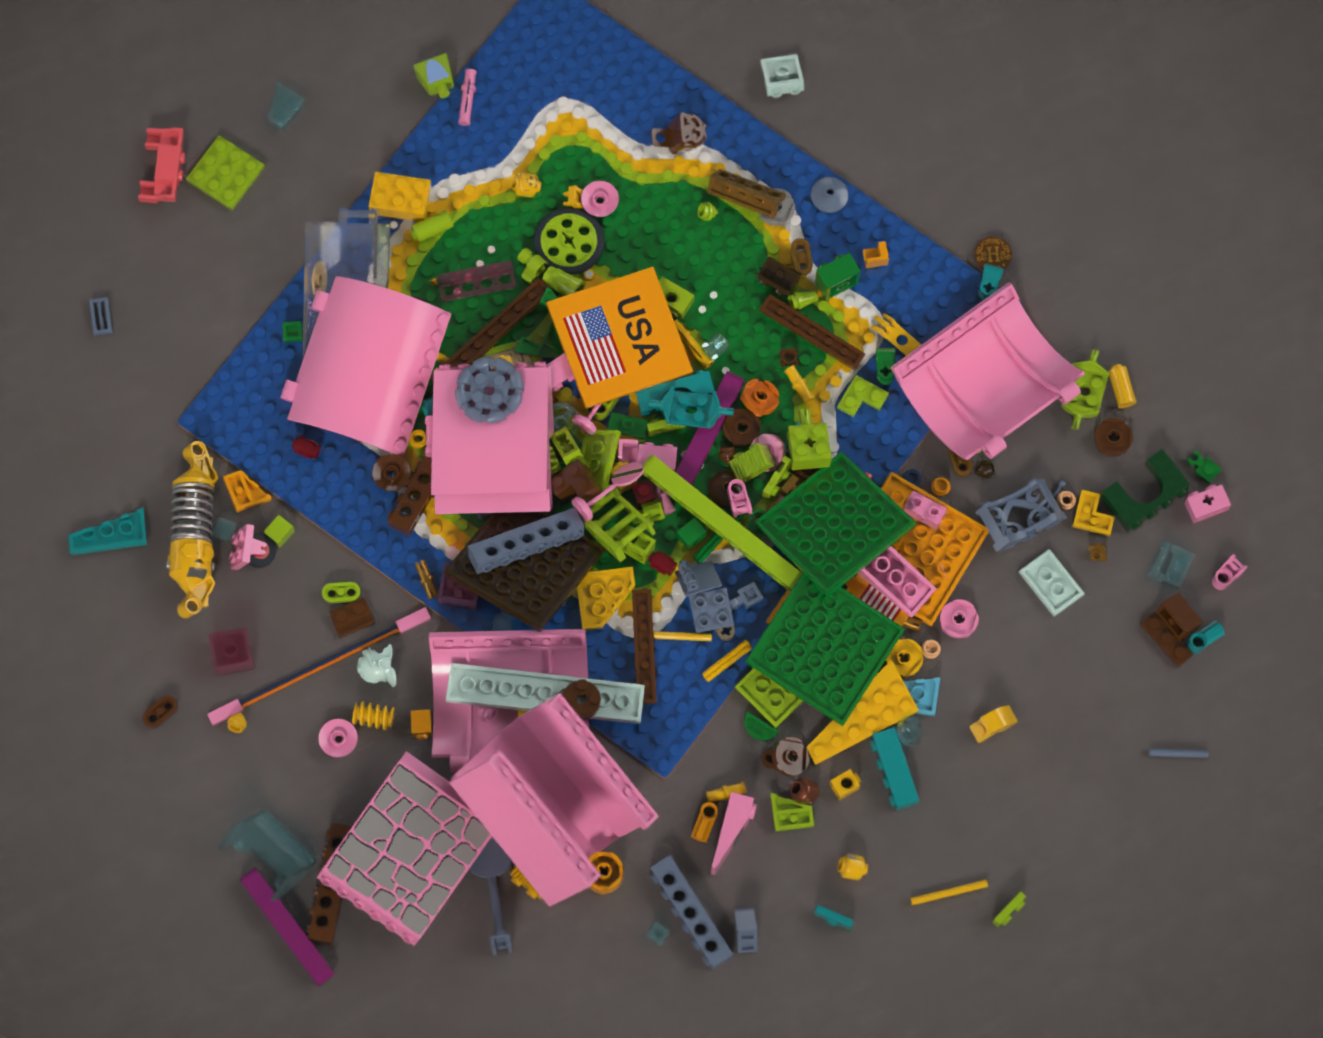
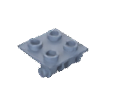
[675,560,722,597]
[689,588,734,633]

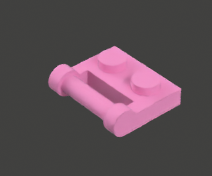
[425,415,433,460]

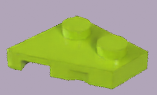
[762,456,791,500]
[770,793,814,832]

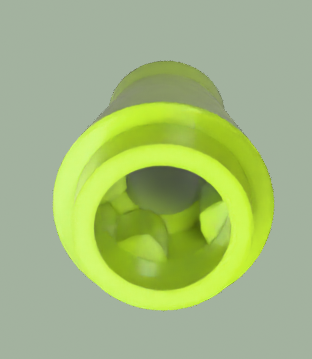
[788,290,818,310]

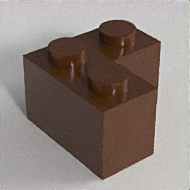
[551,459,602,503]

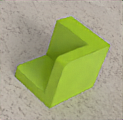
[264,515,295,548]

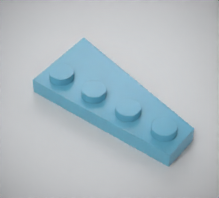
[903,677,940,716]

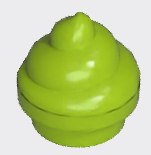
[698,202,718,221]

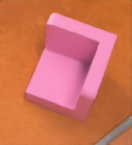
[618,439,638,463]

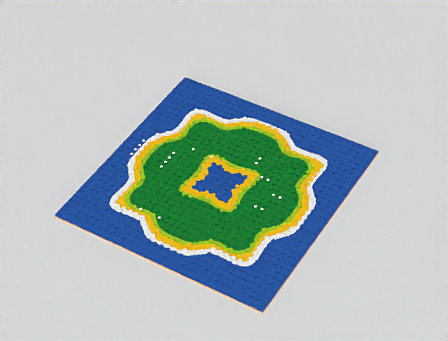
[178,0,1023,779]

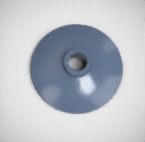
[811,177,848,213]

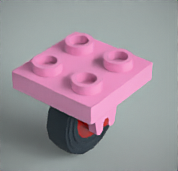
[229,524,276,570]

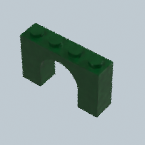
[1100,449,1190,532]

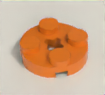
[740,379,779,417]

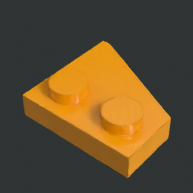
[223,470,272,513]

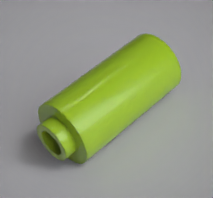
[410,210,454,243]

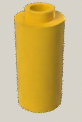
[1108,364,1137,408]

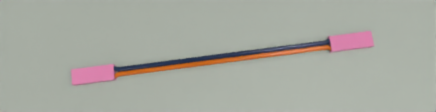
[207,607,431,726]

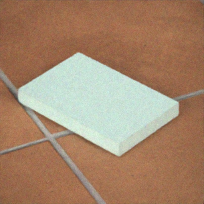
[1018,549,1085,617]

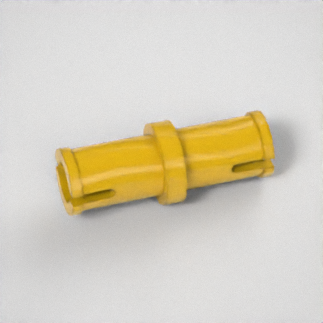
[784,365,814,404]
[705,781,746,803]

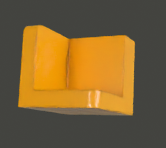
[863,241,889,268]

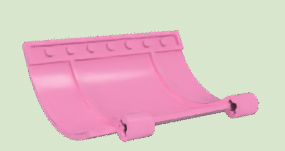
[280,276,451,457]
[890,282,1085,460]
[429,629,589,773]

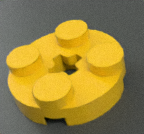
[885,639,923,678]

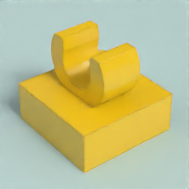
[563,186,584,210]

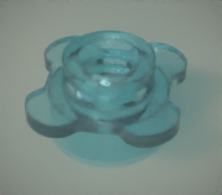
[647,922,670,946]

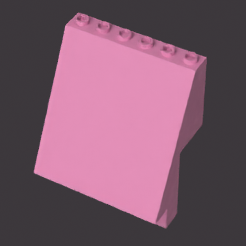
[431,361,554,514]

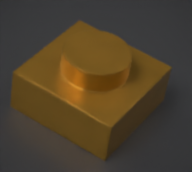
[780,475,799,497]

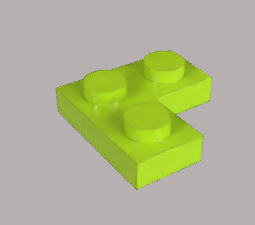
[837,375,889,417]

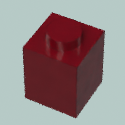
[632,480,656,509]

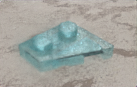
[268,82,307,131]

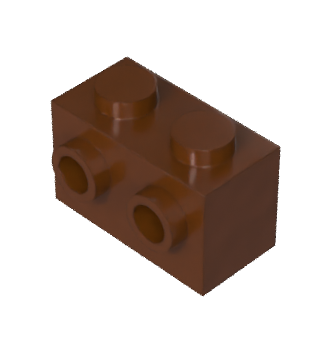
[1156,593,1203,641]

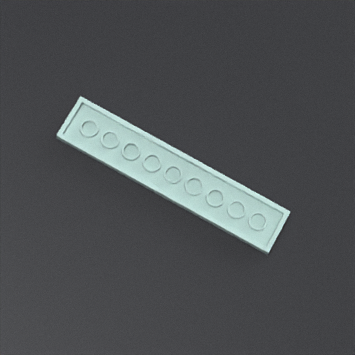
[446,663,645,724]

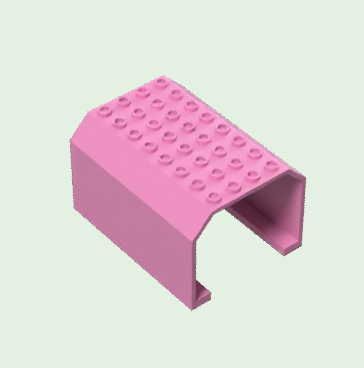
[449,693,659,907]

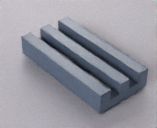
[89,297,113,337]

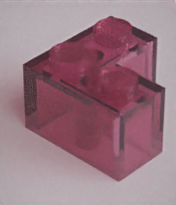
[438,562,479,611]

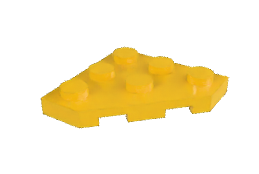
[577,567,635,631]

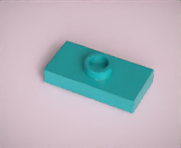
[814,905,854,930]

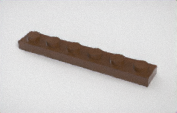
[759,294,865,371]
[632,589,657,705]

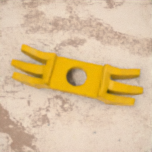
[870,313,922,356]

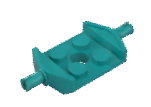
[648,386,734,428]

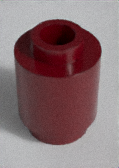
[292,435,322,460]
[648,550,678,576]

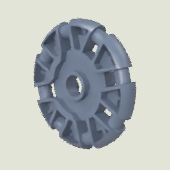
[455,357,524,424]

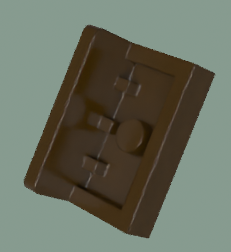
[755,256,802,296]

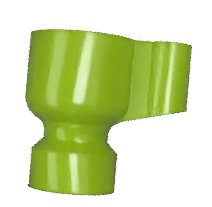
[517,248,548,284]

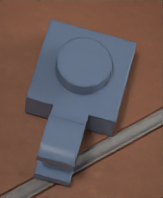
[729,582,763,612]

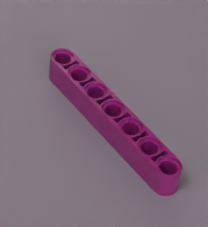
[676,371,745,485]
[239,867,335,987]

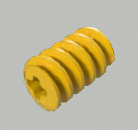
[352,701,395,731]

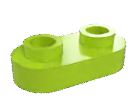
[322,582,361,603]

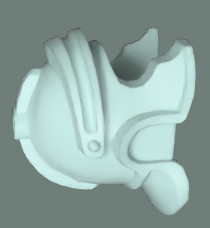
[357,644,396,688]

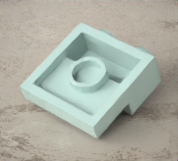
[761,54,804,98]

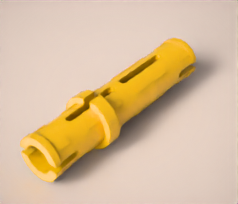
[674,319,714,369]

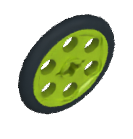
[533,208,605,275]

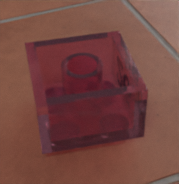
[208,627,255,677]

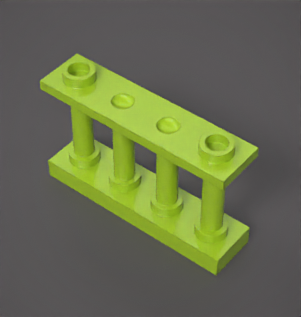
[579,484,656,562]

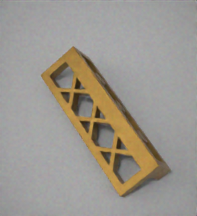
[707,169,786,218]

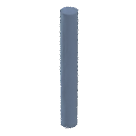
[1149,748,1208,758]

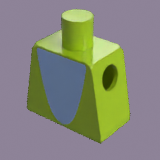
[413,53,454,98]

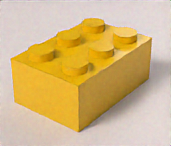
[368,172,432,222]

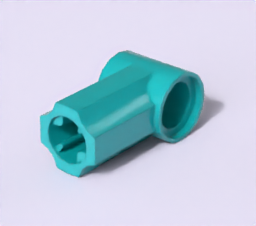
[1186,620,1225,654]

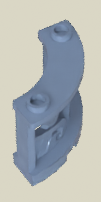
[975,478,1067,552]

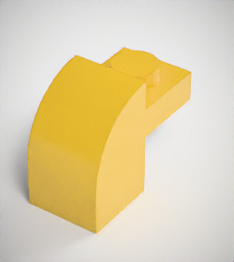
[969,705,1018,743]

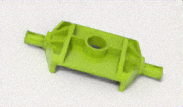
[1061,349,1109,430]

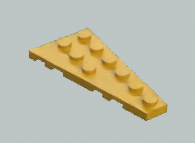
[806,659,919,765]

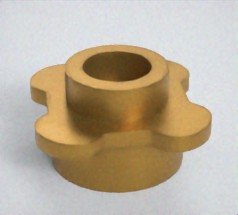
[1088,543,1108,562]

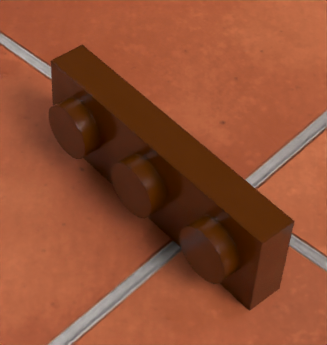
[1140,611,1194,668]

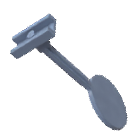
[469,836,513,956]

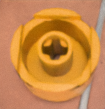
[588,851,624,895]

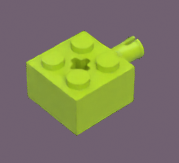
[787,408,832,470]

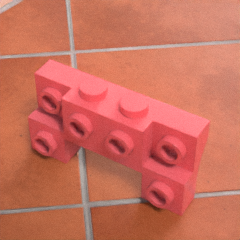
[138,127,186,203]

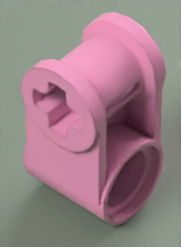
[727,479,753,518]
[1212,554,1248,590]

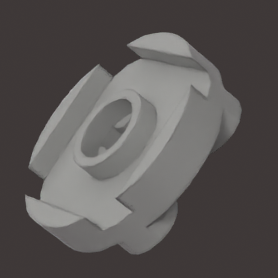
[758,188,795,226]

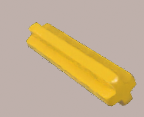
[702,640,752,682]

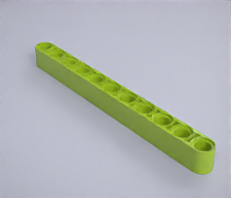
[642,454,802,592]

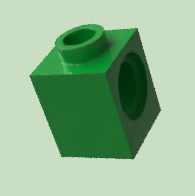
[676,517,707,551]

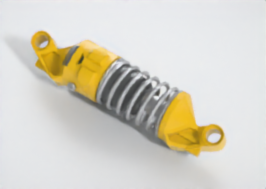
[167,441,218,619]

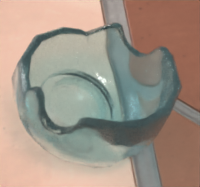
[896,715,922,747]

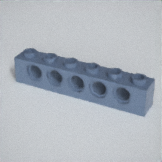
[468,507,584,574]
[649,855,733,970]

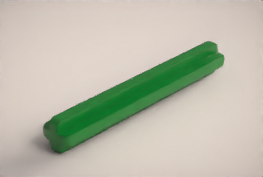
[693,513,747,564]

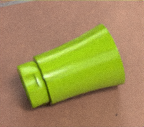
[542,266,586,296]

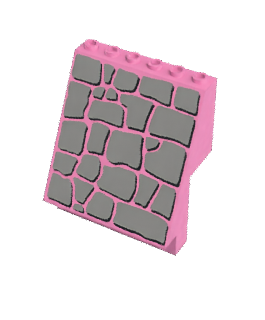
[317,751,492,946]

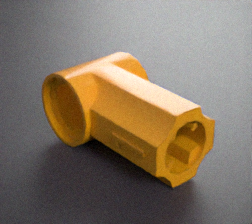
[691,802,718,843]

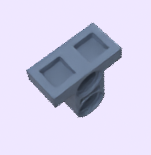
[734,907,758,953]

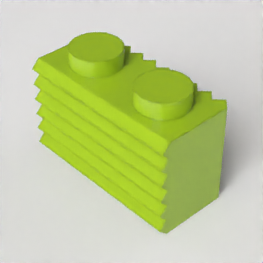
[729,443,776,483]

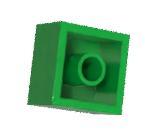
[815,253,861,301]

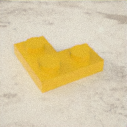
[1072,490,1115,537]

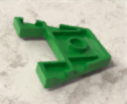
[514,287,564,360]

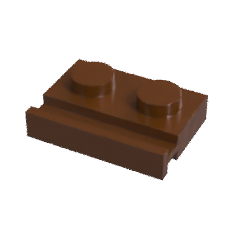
[329,597,376,639]

